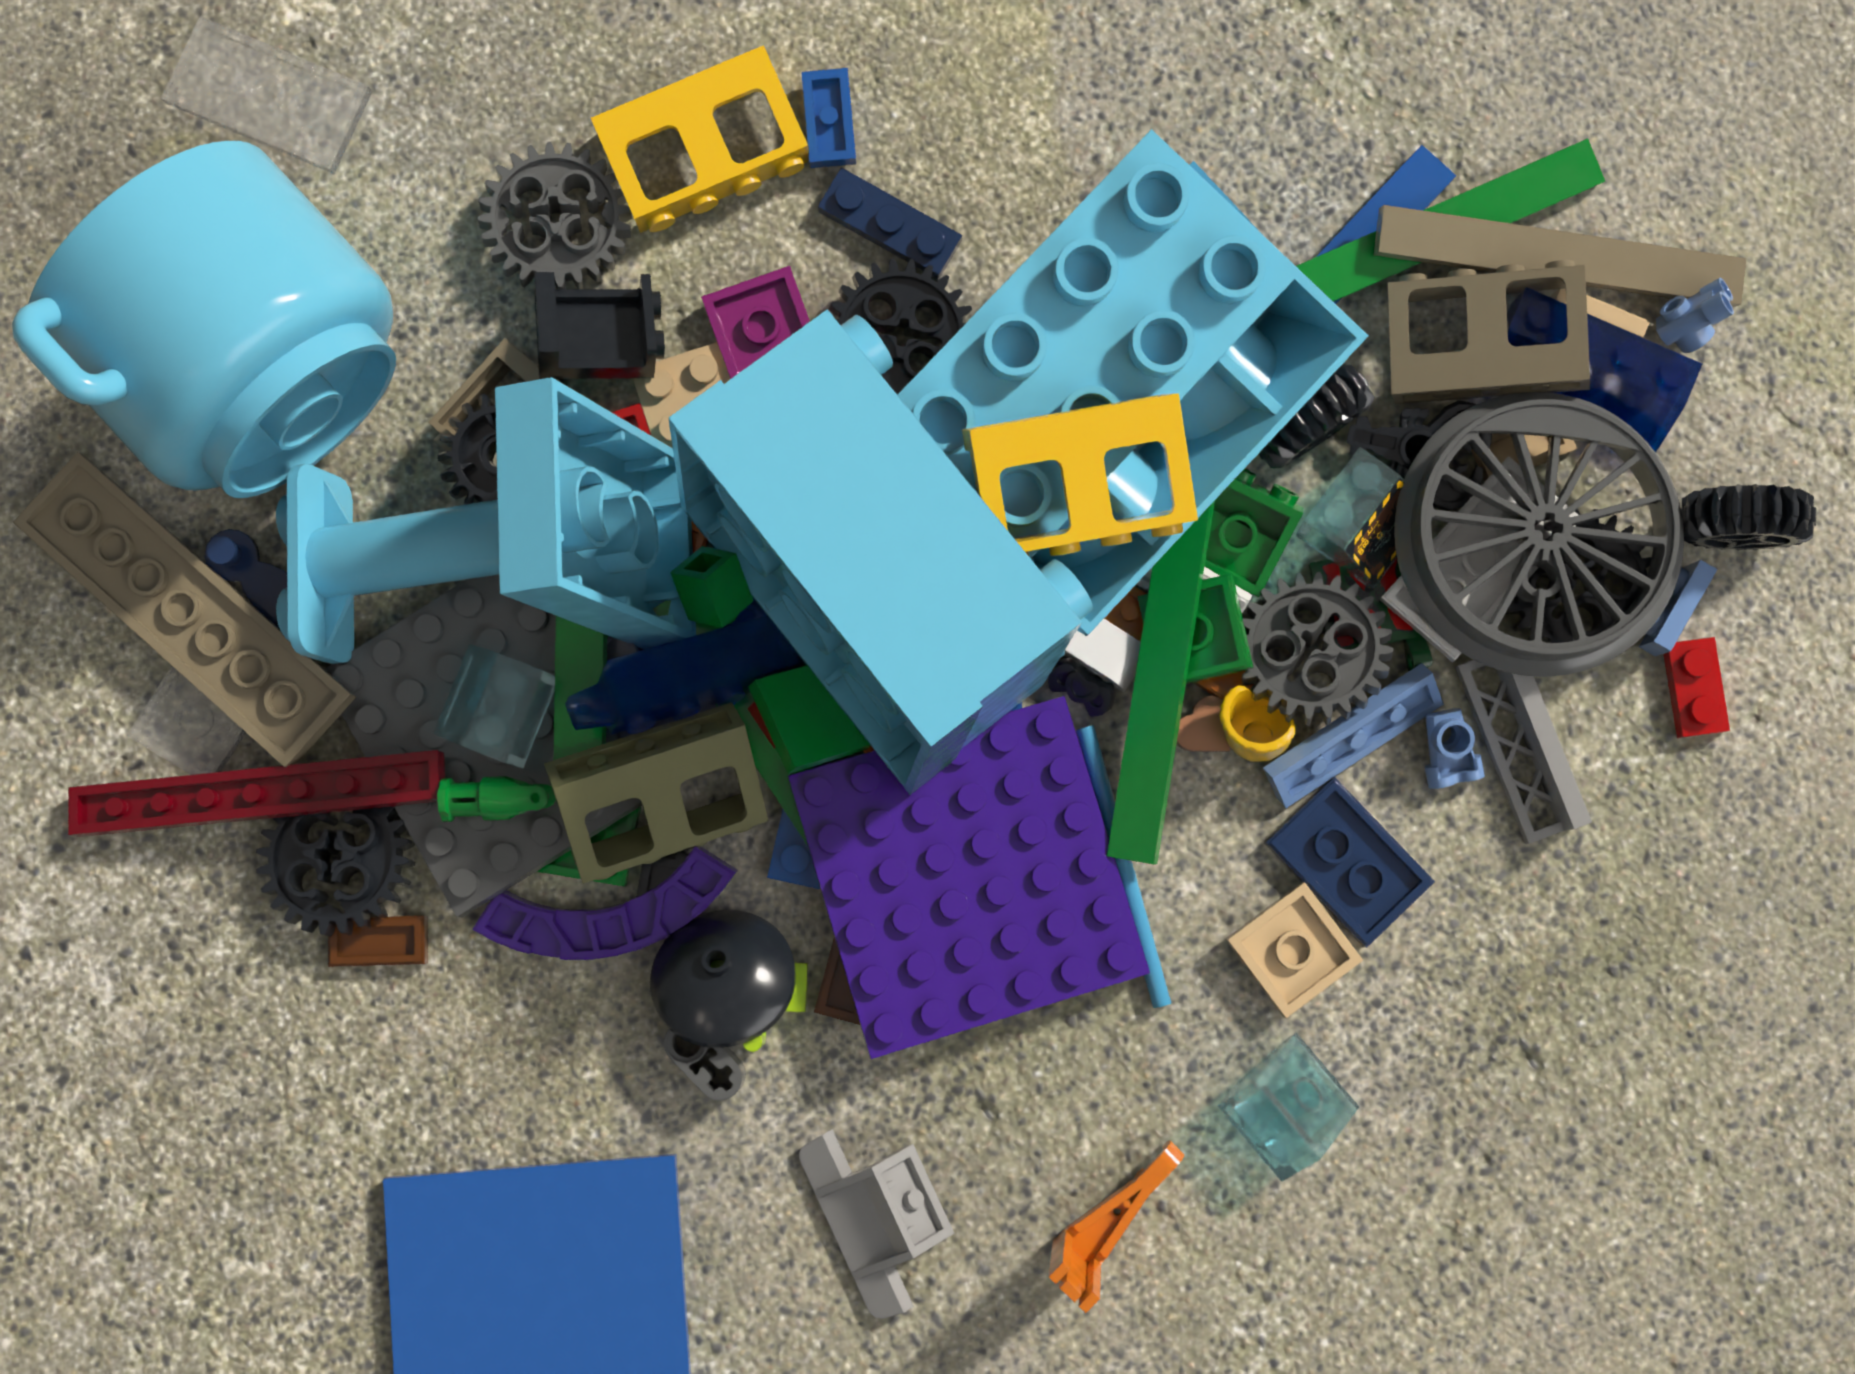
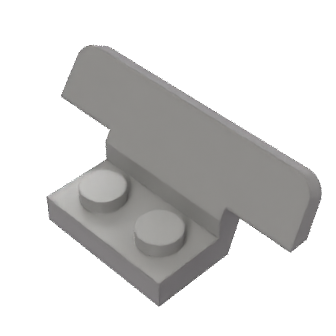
[799,1129,955,1319]

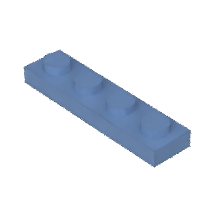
[1263,663,1444,808]

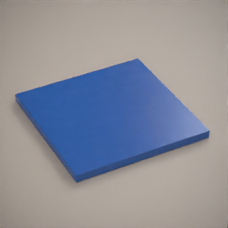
[383,1154,691,1374]

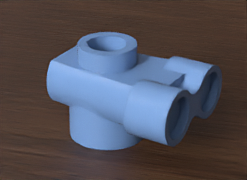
[1656,278,1734,353]
[1425,708,1485,789]

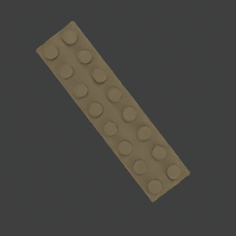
[13,452,356,768]

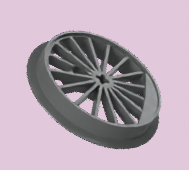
[1394,392,1684,677]

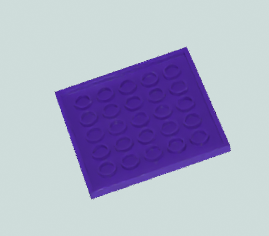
[788,696,1150,1059]

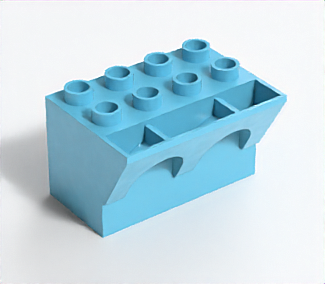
[898,129,1369,636]

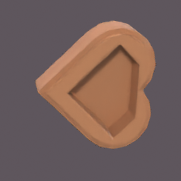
[1177,696,1230,752]

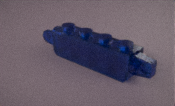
[565,615,806,735]

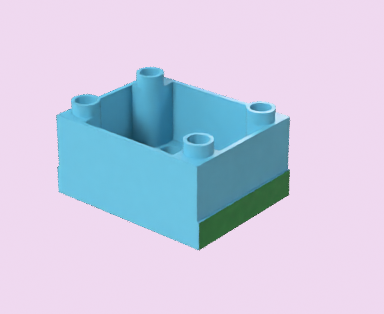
[668,309,1093,795]

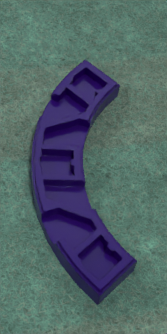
[472,846,738,960]

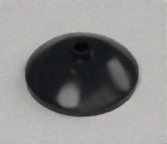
[650,910,796,1048]

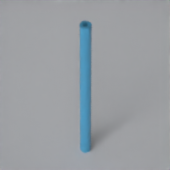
[1076,725,1171,1008]

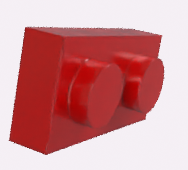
[1663,637,1730,738]

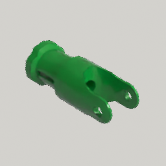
[437,776,556,822]

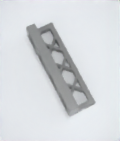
[1455,660,1592,844]

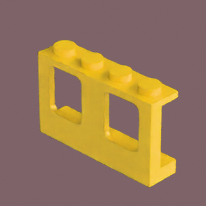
[591,45,809,233]
[962,393,1198,556]

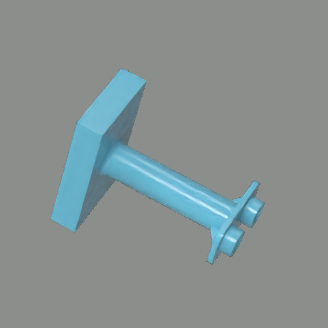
[276,377,696,664]

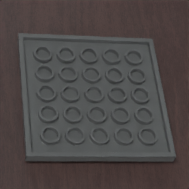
[324,575,680,918]

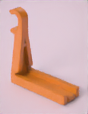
[1048,1140,1185,1313]

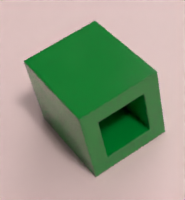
[670,546,753,628]

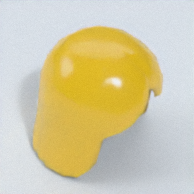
[1219,685,1295,762]

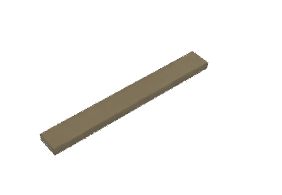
[1374,205,1747,307]

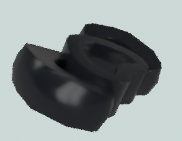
[1048,657,1116,717]

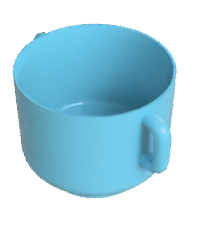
[12,141,396,498]

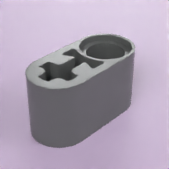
[664,1029,746,1101]

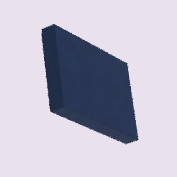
[1264,777,1435,948]

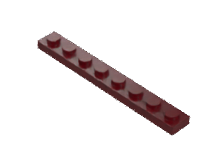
[68,750,445,837]

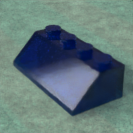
[1507,287,1703,453]

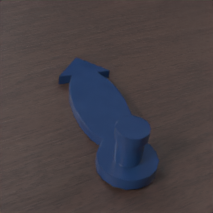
[204,529,287,629]

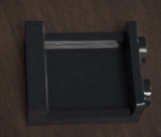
[534,272,665,379]

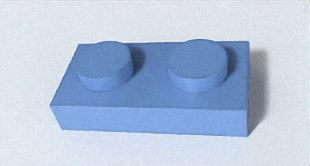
[1639,560,1717,656]

